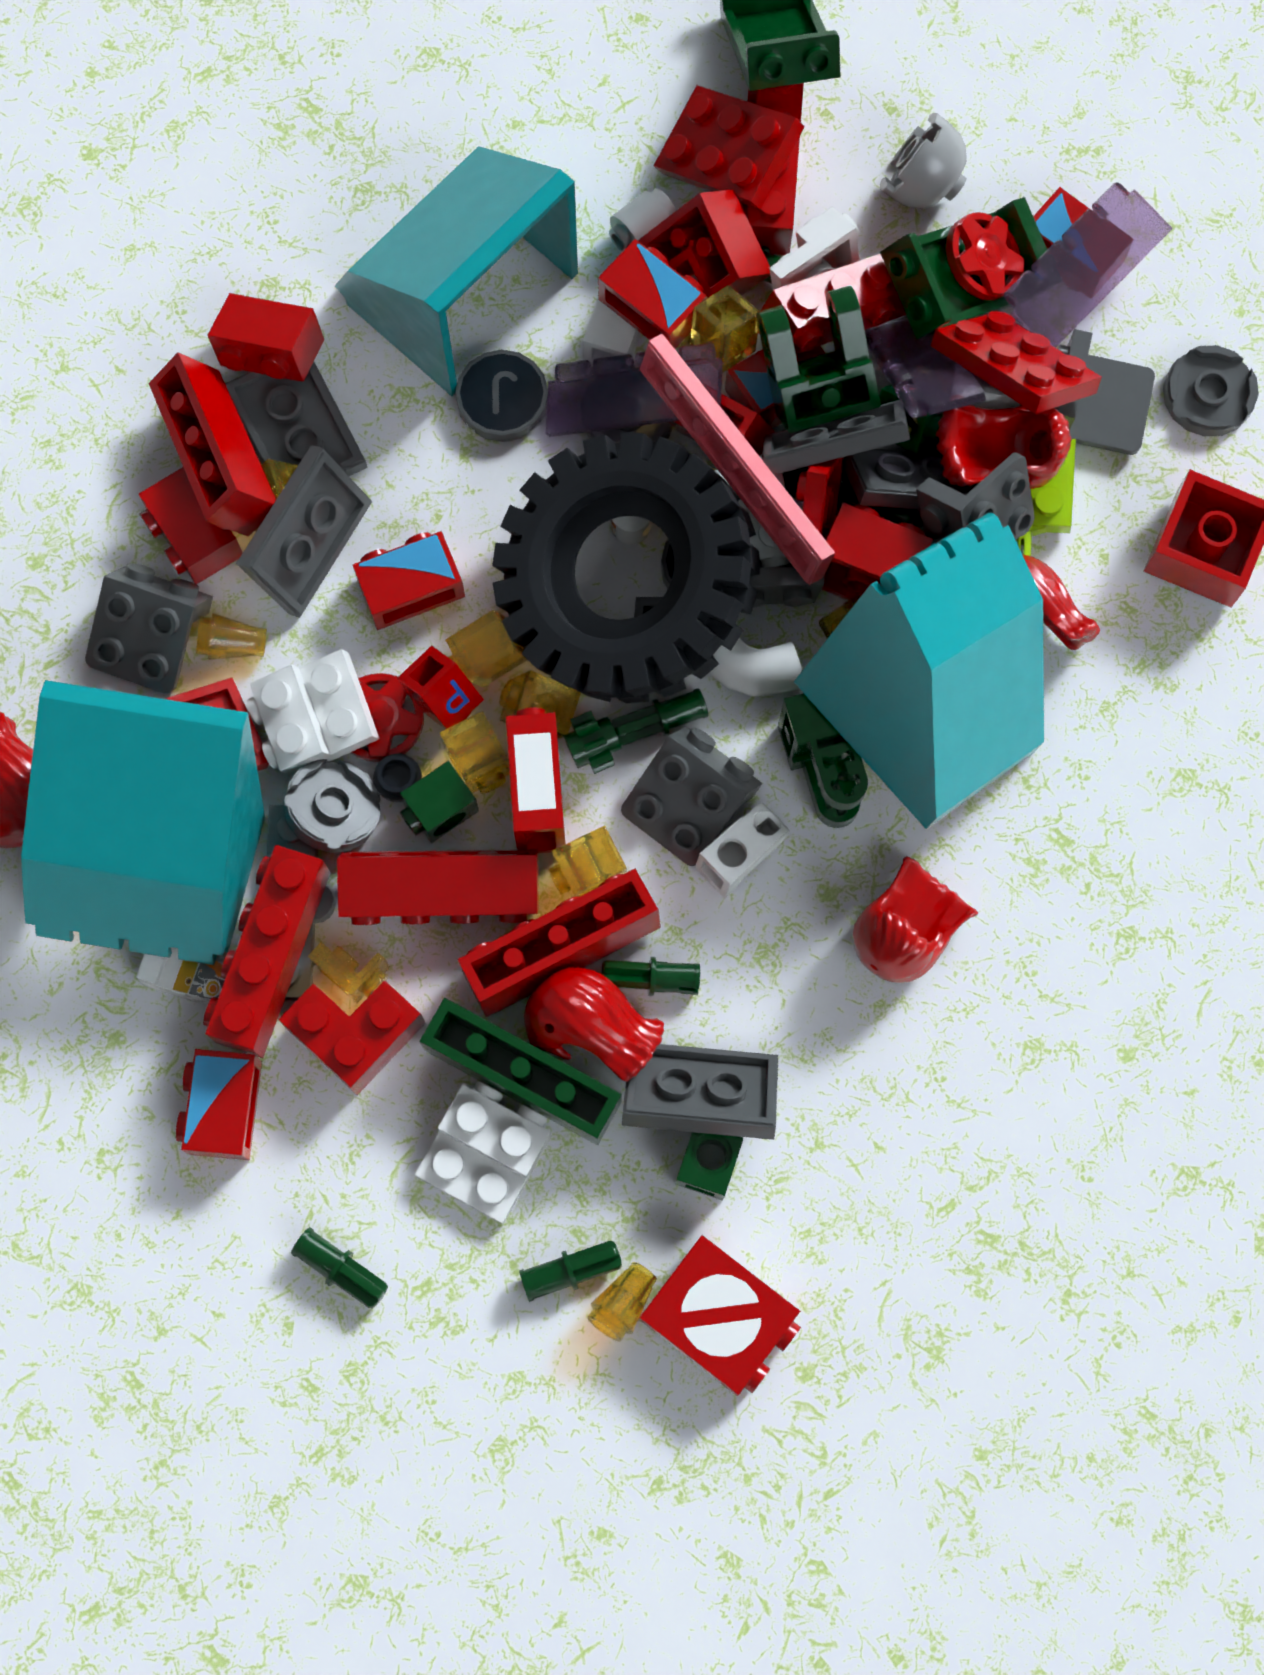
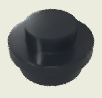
[373,754,422,802]

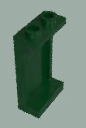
[720,0,841,91]
[880,197,1061,339]

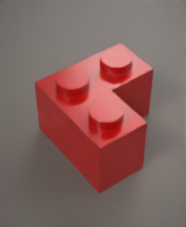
[638,189,770,301]
[278,980,426,1095]

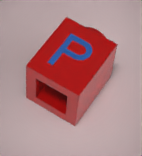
[397,645,484,733]

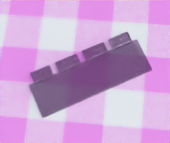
[1004,182,1173,348]
[865,316,986,418]
[545,342,723,437]

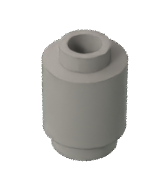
[609,188,676,252]

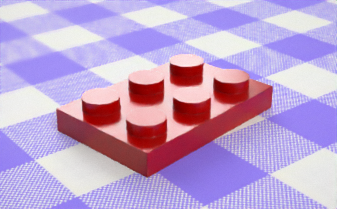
[653,85,805,209]
[931,311,1102,414]

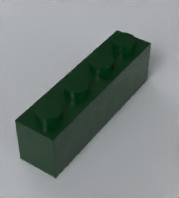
[419,997,622,1145]

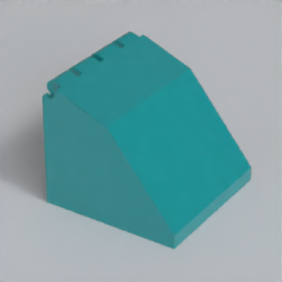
[335,146,578,397]
[794,513,1044,829]
[21,680,265,965]

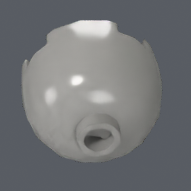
[880,113,967,209]

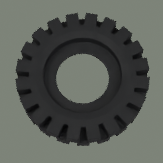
[492,432,760,704]

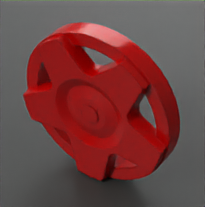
[946,212,1024,300]
[350,673,424,762]

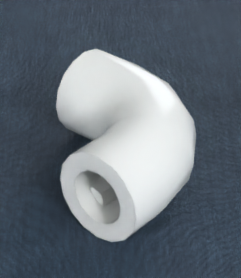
[709,638,802,696]

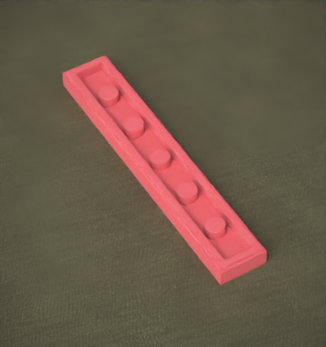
[640,334,835,585]

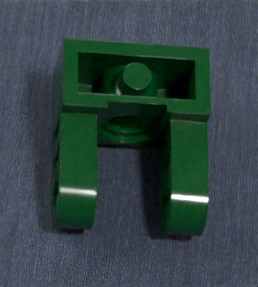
[756,285,881,433]
[778,693,868,828]

